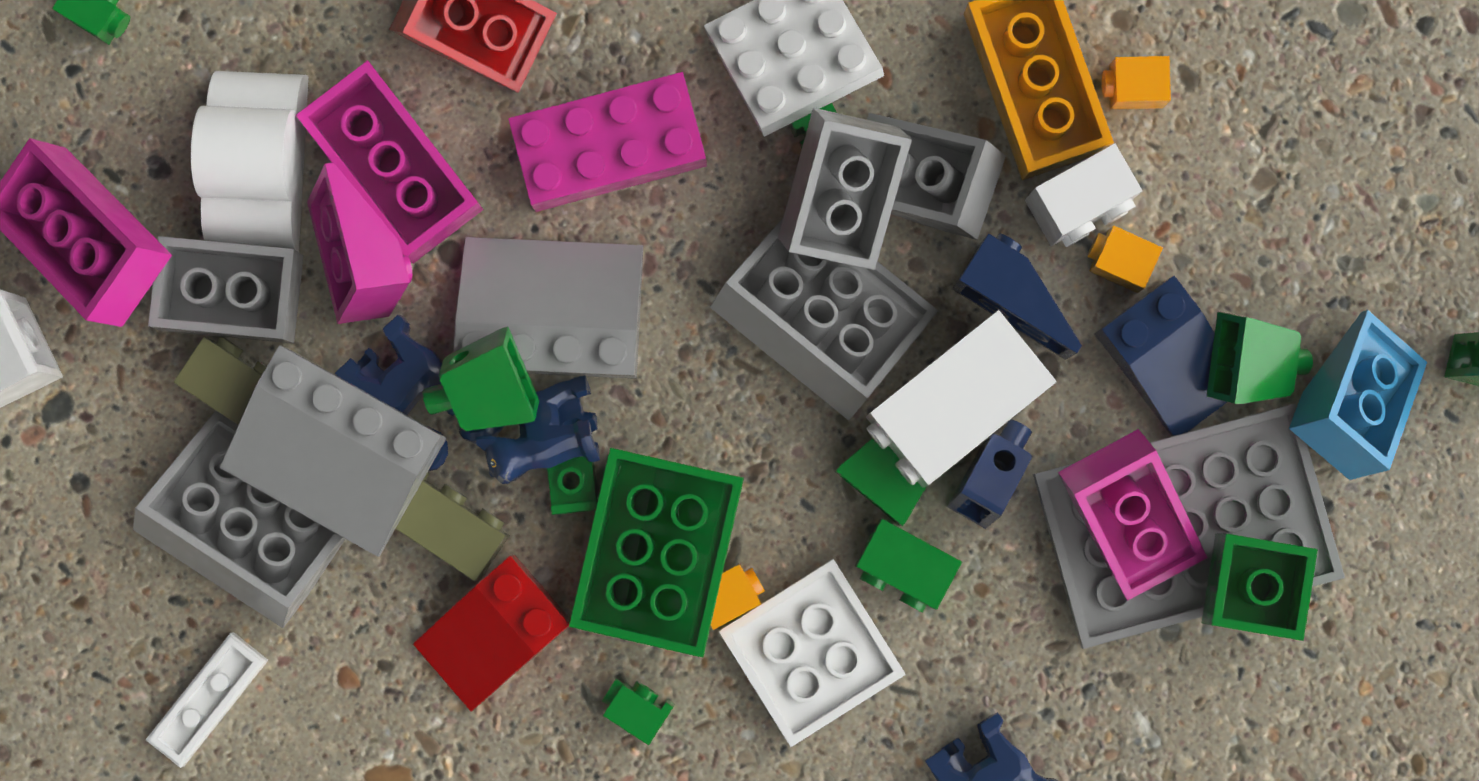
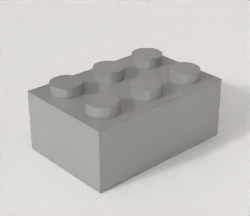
[778,108,912,270]
[148,236,304,344]

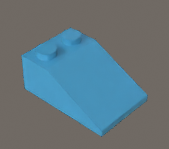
[1289,310,1427,480]

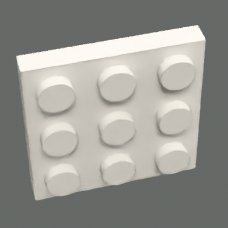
[704,0,884,137]
[719,559,906,747]

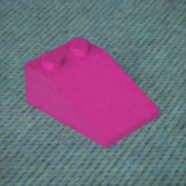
[307,163,412,324]
[1058,429,1207,601]

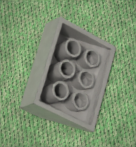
[710,219,938,420]
[454,237,644,379]
[220,345,447,557]
[133,411,345,628]

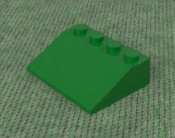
[569,448,744,658]

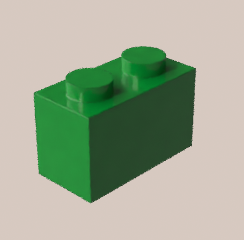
[855,519,962,613]

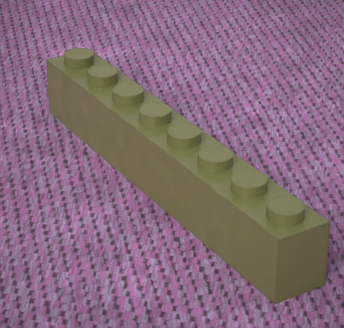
[174,336,510,581]

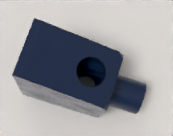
[947,419,1032,529]

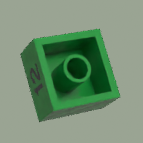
[1201,533,1318,641]

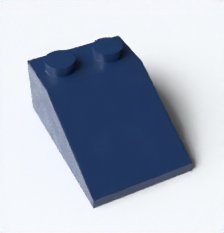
[952,233,1082,360]
[1094,275,1227,437]

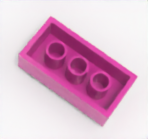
[296,60,484,264]
[508,72,707,212]
[0,138,172,327]

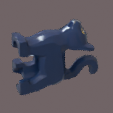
[335,315,455,471]
[459,375,600,484]
[925,712,1057,781]

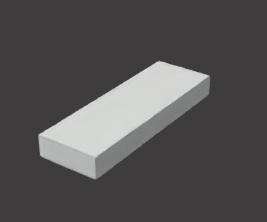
[146,632,268,768]

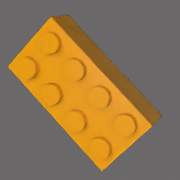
[964,0,1114,180]

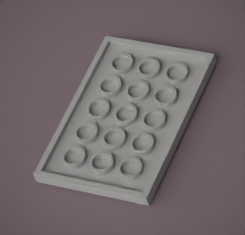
[1033,403,1345,649]

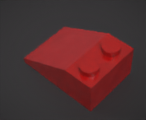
[389,0,557,93]
[413,555,571,712]

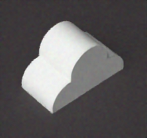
[191,71,309,252]

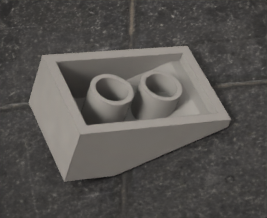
[867,113,1006,240]

